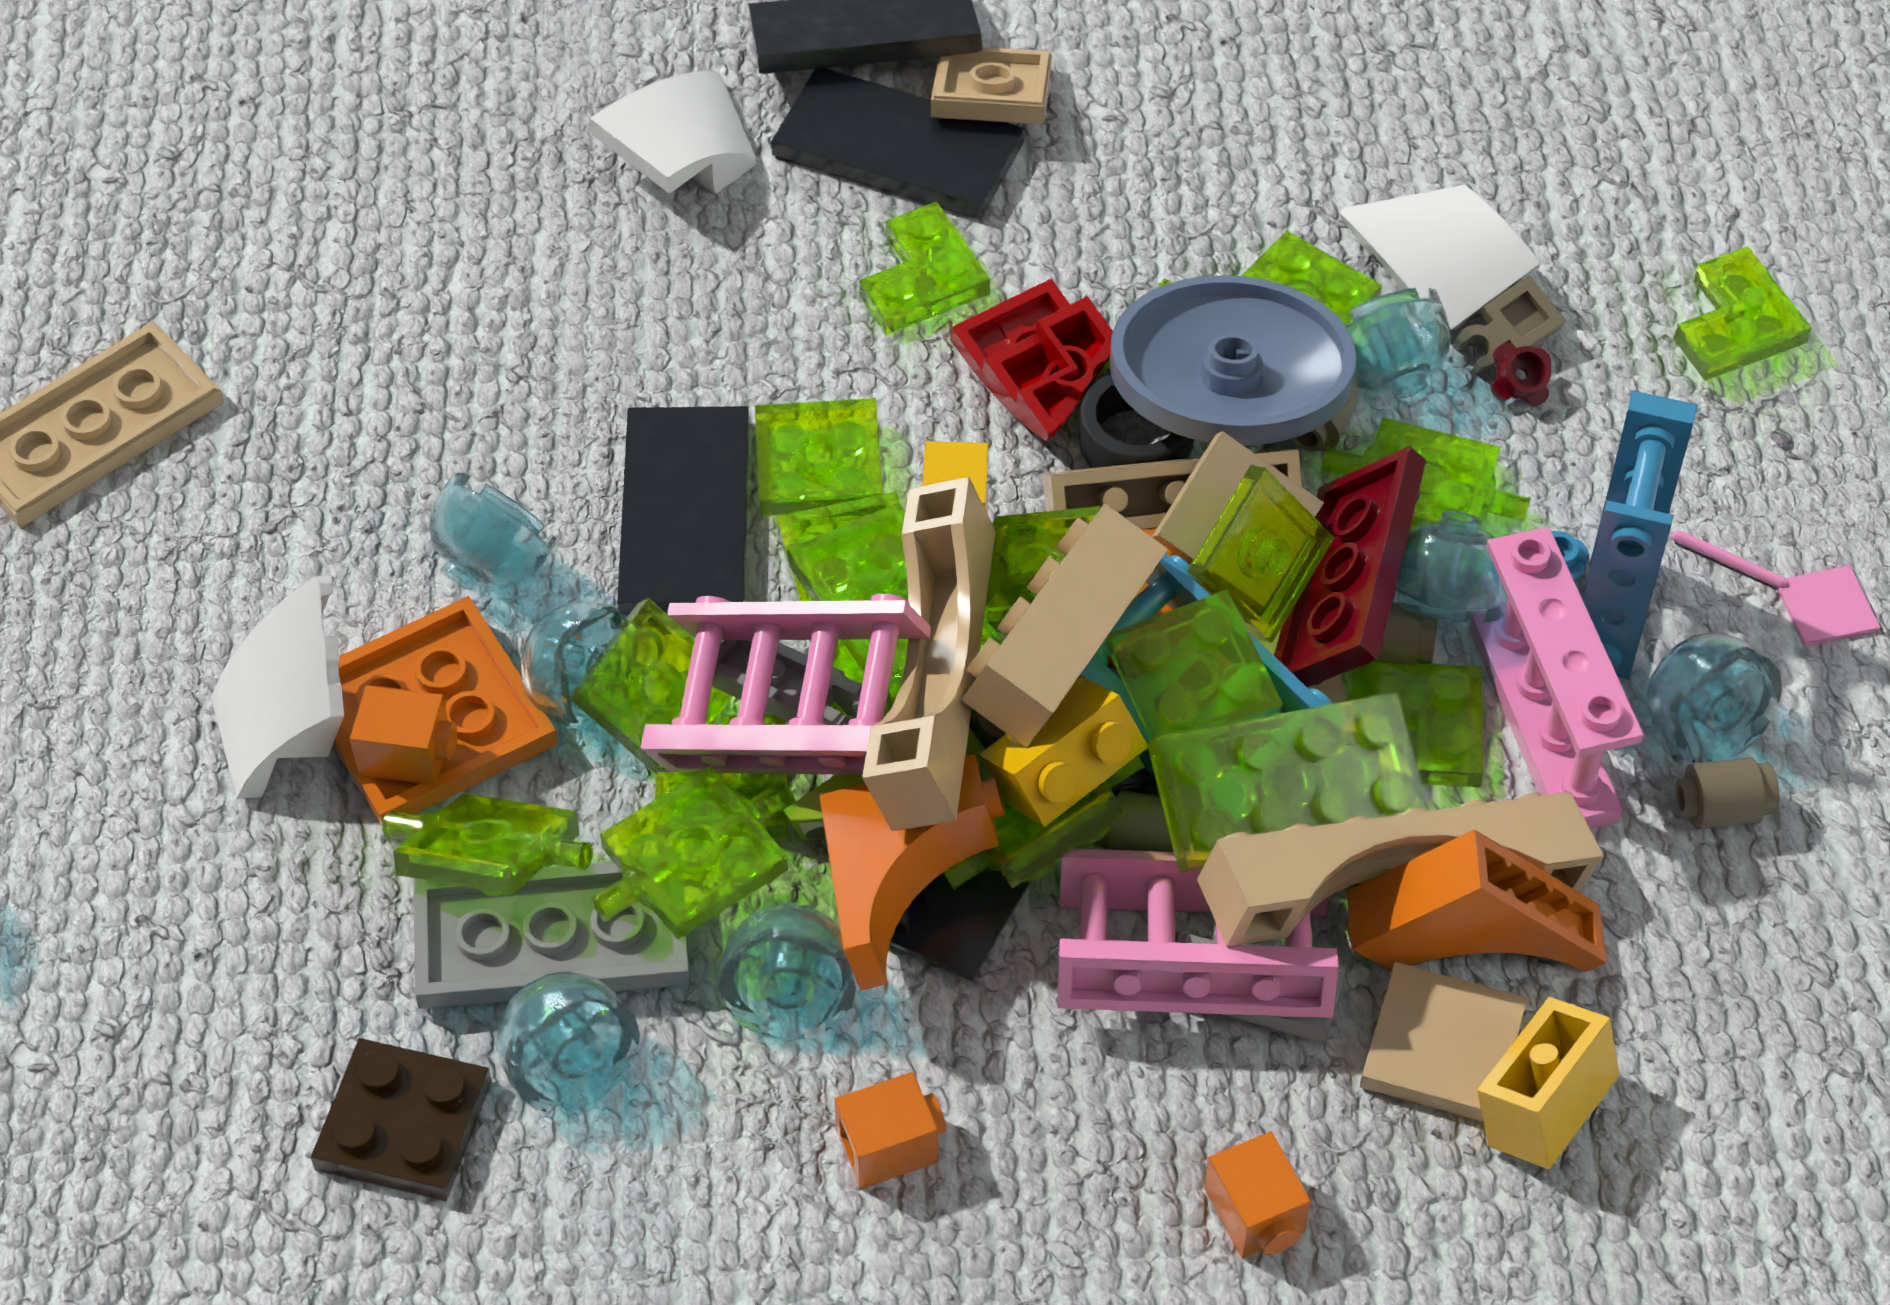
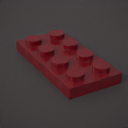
[1274,446,1427,688]

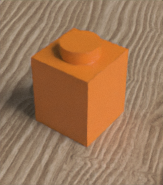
[350,685,457,785]
[834,1072,946,1189]
[1204,1131,1311,1259]

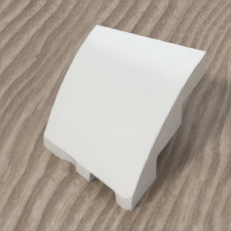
[590,71,756,195]
[1339,185,1541,339]
[211,576,344,799]

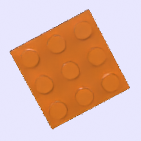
[333,596,559,829]

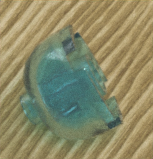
[1345,288,1452,399]
[429,472,558,591]
[1396,511,1508,623]
[520,601,643,733]
[1647,632,1782,763]
[718,902,856,1041]
[496,971,640,1112]

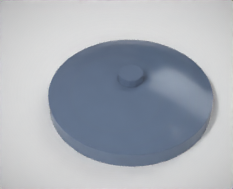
[1110,275,1356,445]

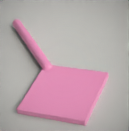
[1672,530,1881,647]

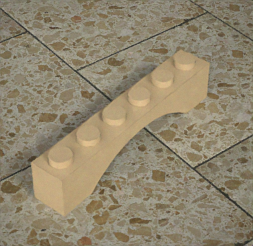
[862,477,996,831]
[1197,792,1604,947]

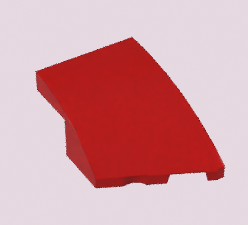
[950,278,1113,441]

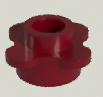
[1491,343,1551,406]

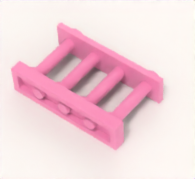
[1469,527,1644,829]
[640,594,931,775]
[1057,848,1338,1018]

